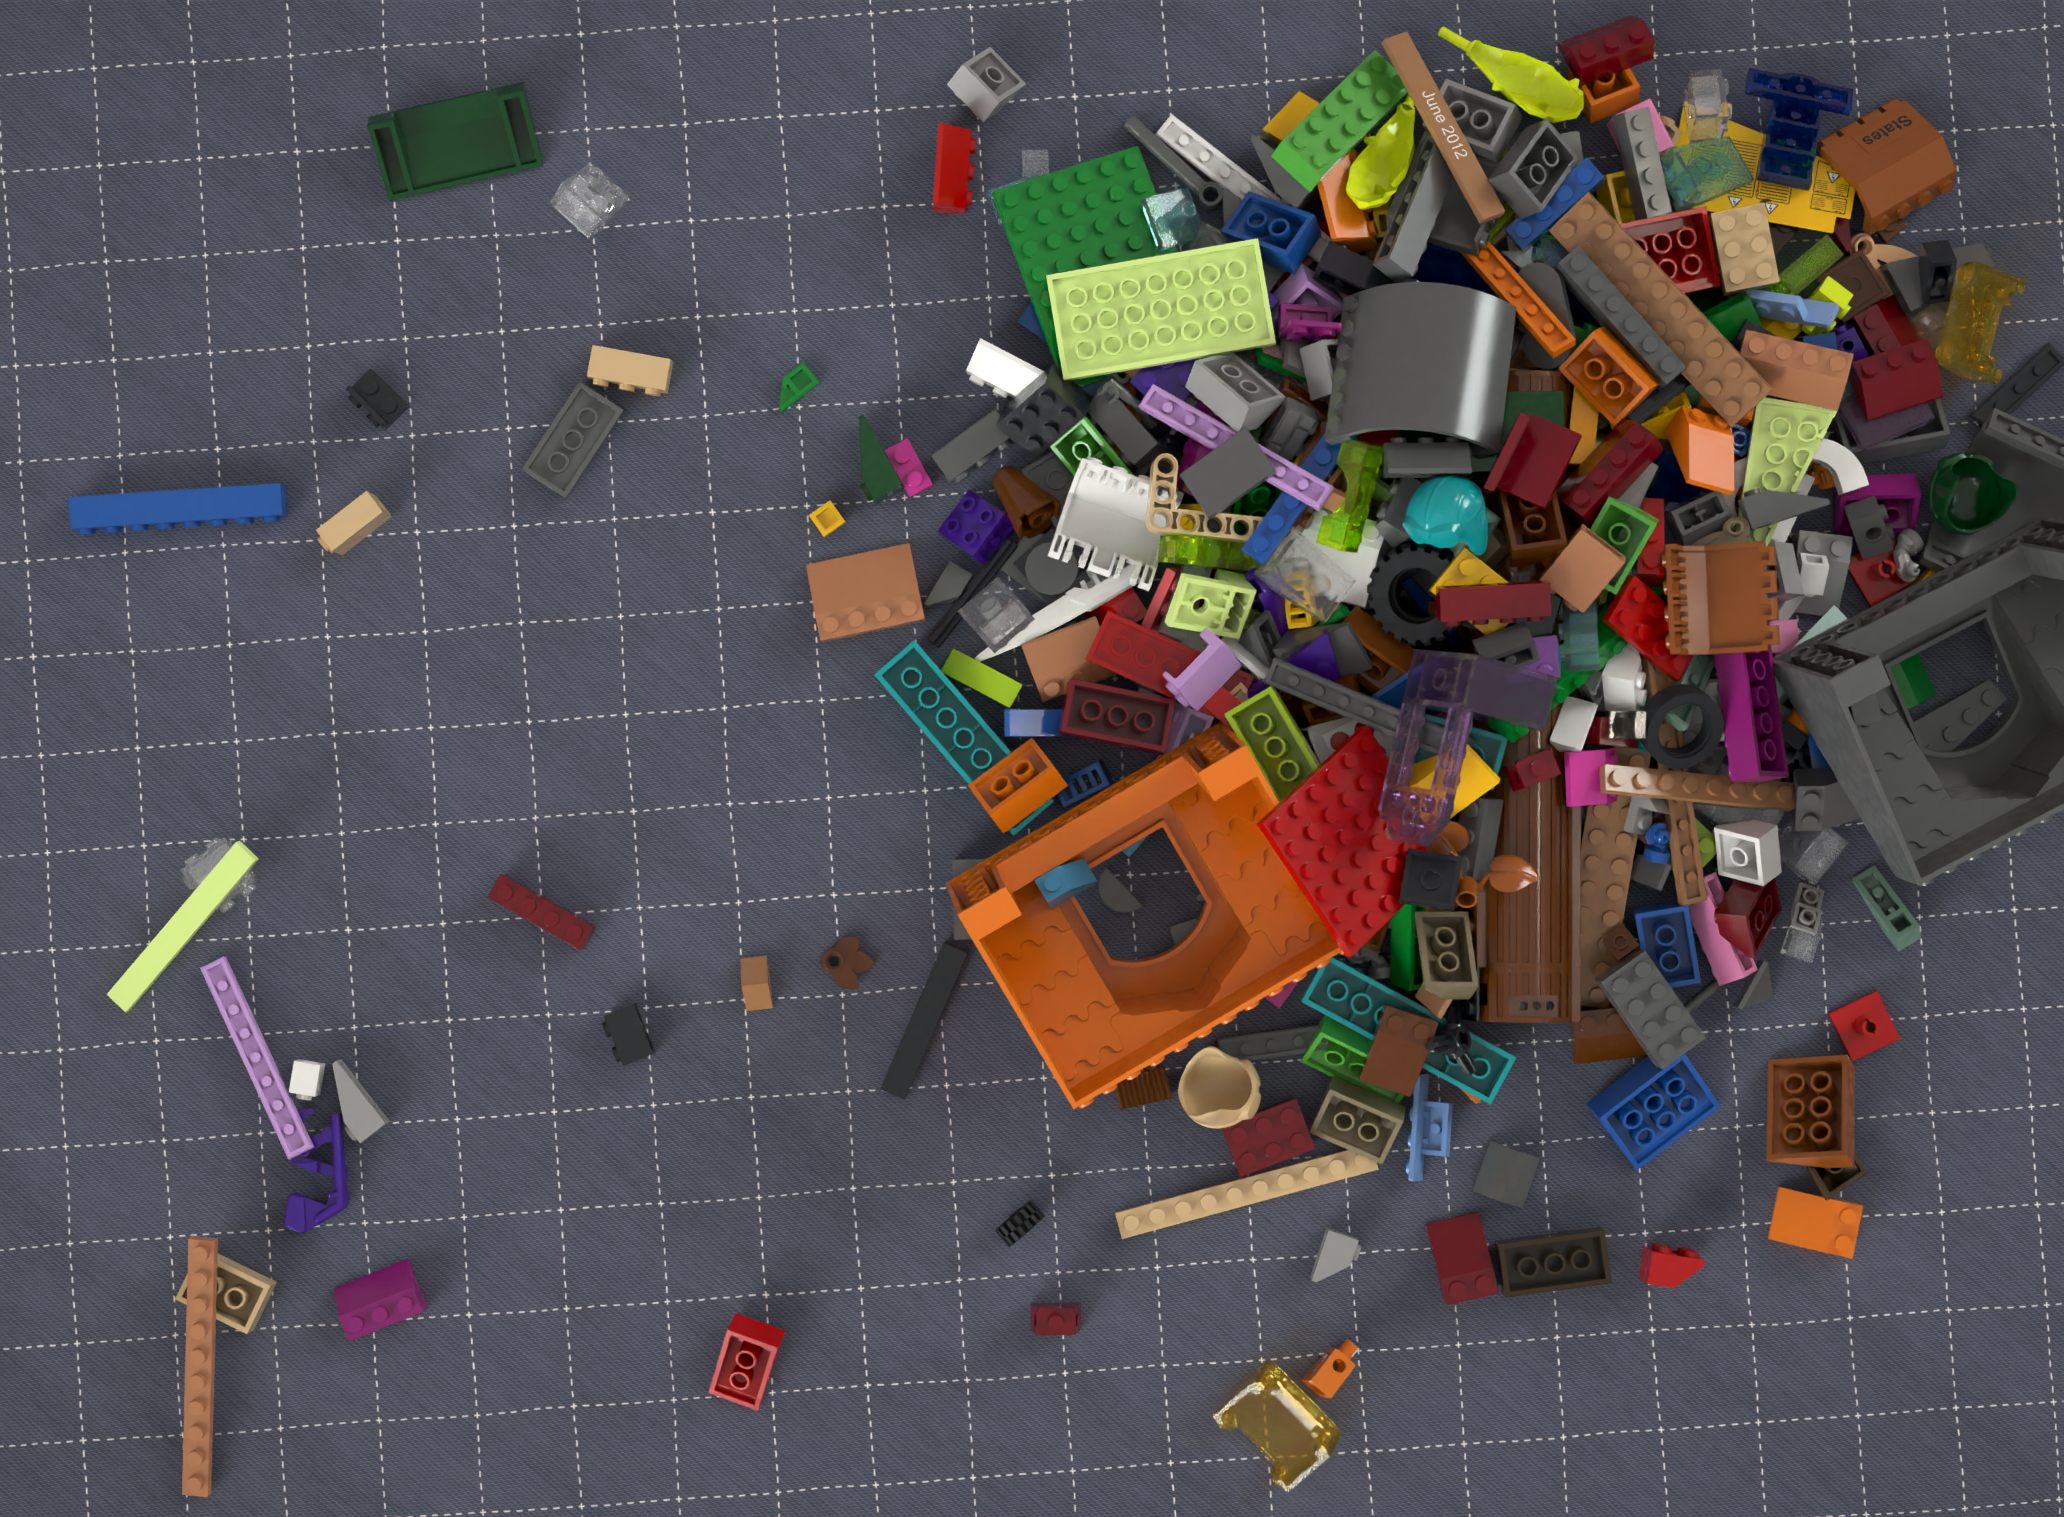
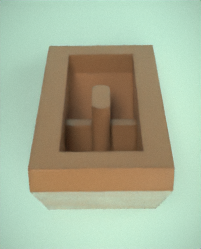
[740,955,773,1011]

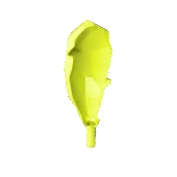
[1438,26,1584,123]
[1346,93,1415,210]

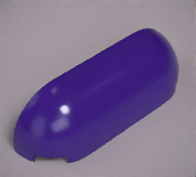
[1244,567,1300,638]

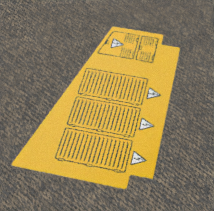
[1668,102,1855,233]

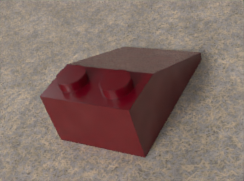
[1426,1212,1499,1305]

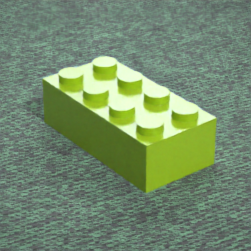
[1224,686,1320,803]

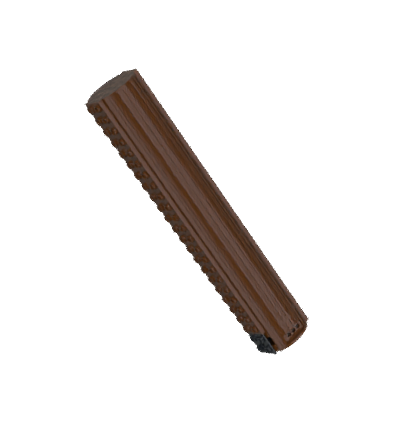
[1457,370,1581,1023]

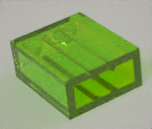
[1769,235,1844,295]

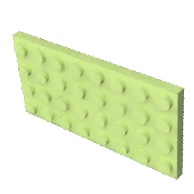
[1046,238,1276,380]

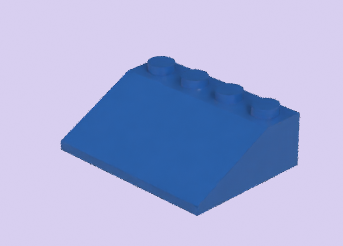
[1586,1054,1721,1171]

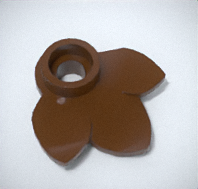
[820,936,874,990]

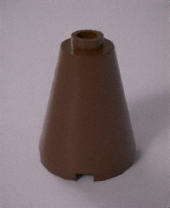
[992,466,1061,539]

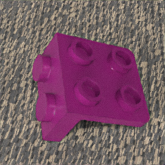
[1278,303,1343,343]

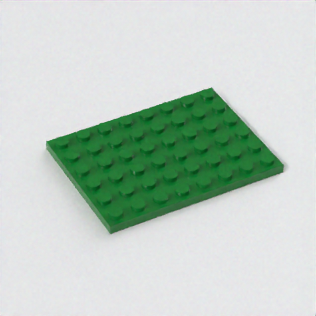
[992,146,1178,388]

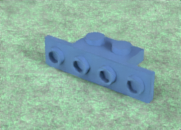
[1406,1074,1453,1181]

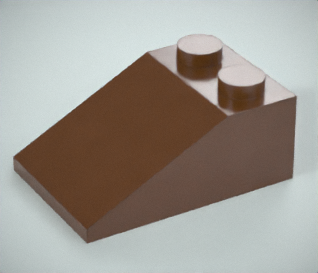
[1359,1003,1438,1097]

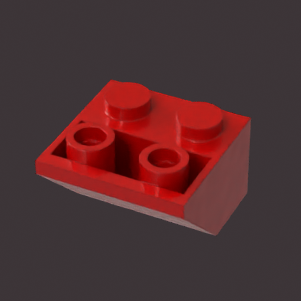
[1639,1243,1706,1288]

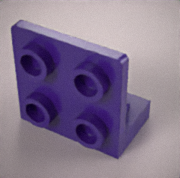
[938,490,1015,566]

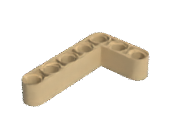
[1146,453,1264,543]

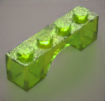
[1316,438,1384,553]
[1158,535,1266,572]

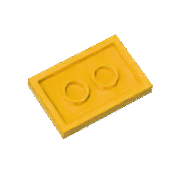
[1429,547,1509,635]

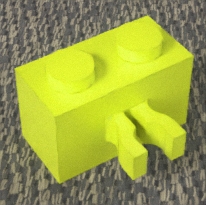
[1801,276,1853,335]

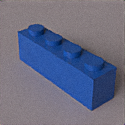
[1505,157,1605,253]

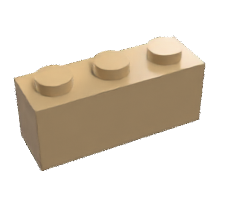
[587,345,673,397]

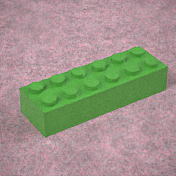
[1271,50,1408,192]

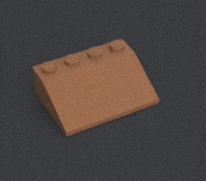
[806,543,926,642]

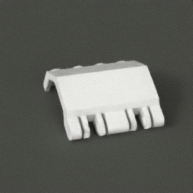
[1048,457,1184,591]

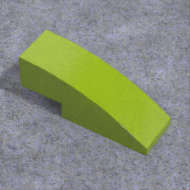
[941,649,1023,709]

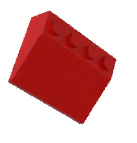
[1620,206,1721,293]

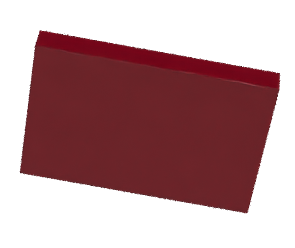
[1481,413,1530,494]
[1496,413,1582,510]

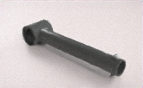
[1123,115,1223,212]

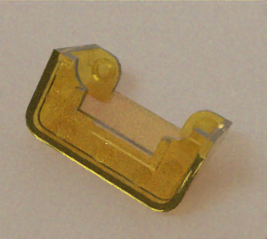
[1935,261,2026,384]
[1212,1361,1341,1493]

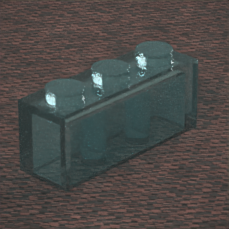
[1558,597,1600,672]

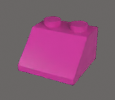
[1564,747,1619,807]

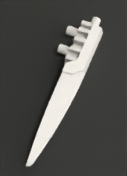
[975,559,1143,662]

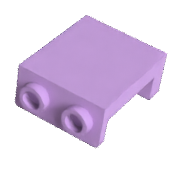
[1162,628,1242,711]

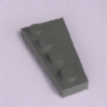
[1913,679,2008,751]

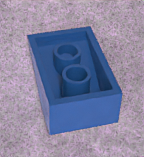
[1221,191,1322,274]

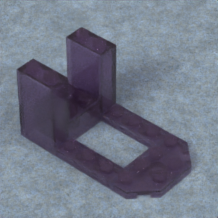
[1378,649,1557,847]

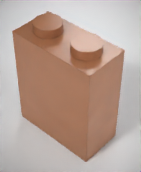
[1540,524,1626,613]

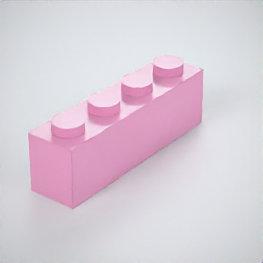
[1688,872,1758,986]

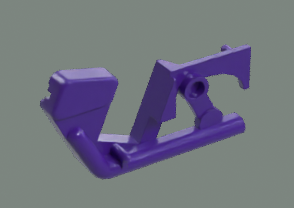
[284,1108,349,1233]

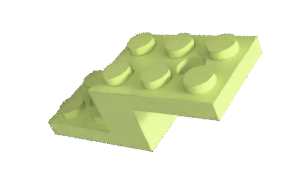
[1164,569,1283,639]

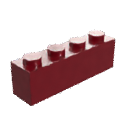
[1436,580,1551,626]
[487,874,597,950]

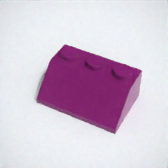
[1832,474,1921,537]
[334,1258,428,1342]

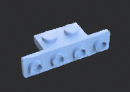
[1746,289,1839,328]

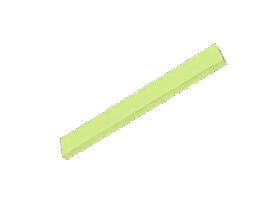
[107,841,259,1012]

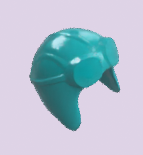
[1403,475,1488,556]

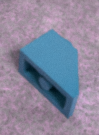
[1034,859,1098,909]

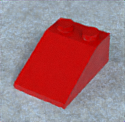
[708,1313,786,1411]

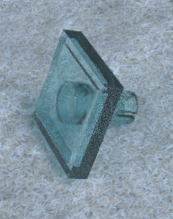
[1140,187,1206,251]

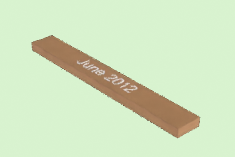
[1382,31,1505,224]

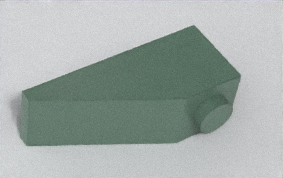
[1852,865,1921,952]

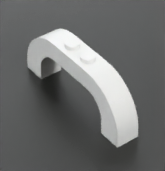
[1722,439,1869,530]

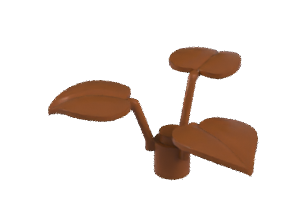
[1423,821,1538,912]

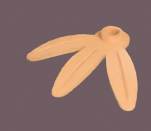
[1849,233,1917,300]

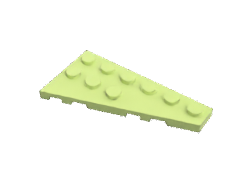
[1736,398,1837,546]

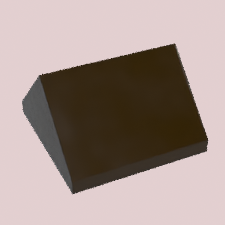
[1806,1149,1869,1200]

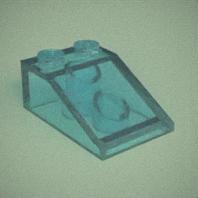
[1661,136,1754,210]

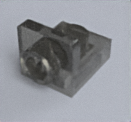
[1607,711,1646,740]

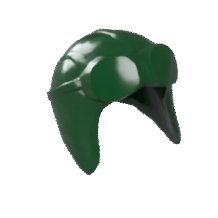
[1928,452,2019,535]

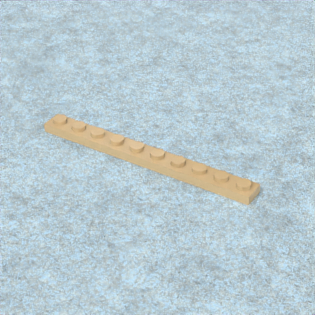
[1115,1149,1379,1239]

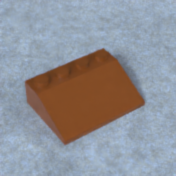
[1766,1055,1855,1168]

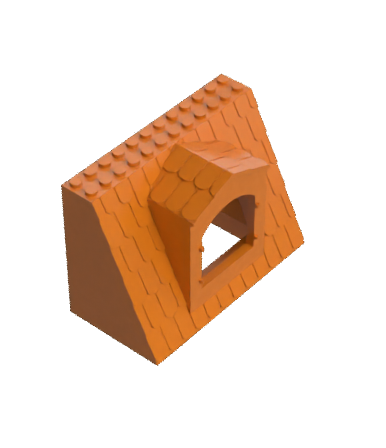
[945,721,1344,1109]

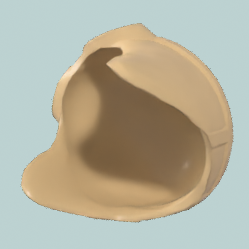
[1178,1046,1261,1129]

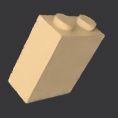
[316,491,392,555]

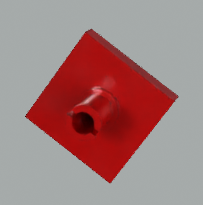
[1848,539,1917,608]
[1827,990,1900,1062]

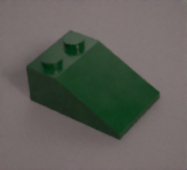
[859,414,904,505]

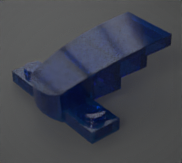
[1745,68,1853,191]

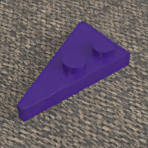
[1247,629,1341,699]

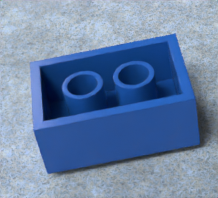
[1632,900,1701,988]

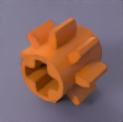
[1807,462,1835,489]

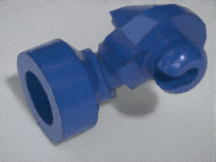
[1643,822,1671,864]

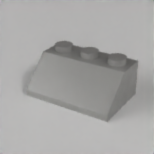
[1185,352,1286,432]

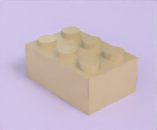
[1709,203,1780,296]
[175,1254,277,1334]

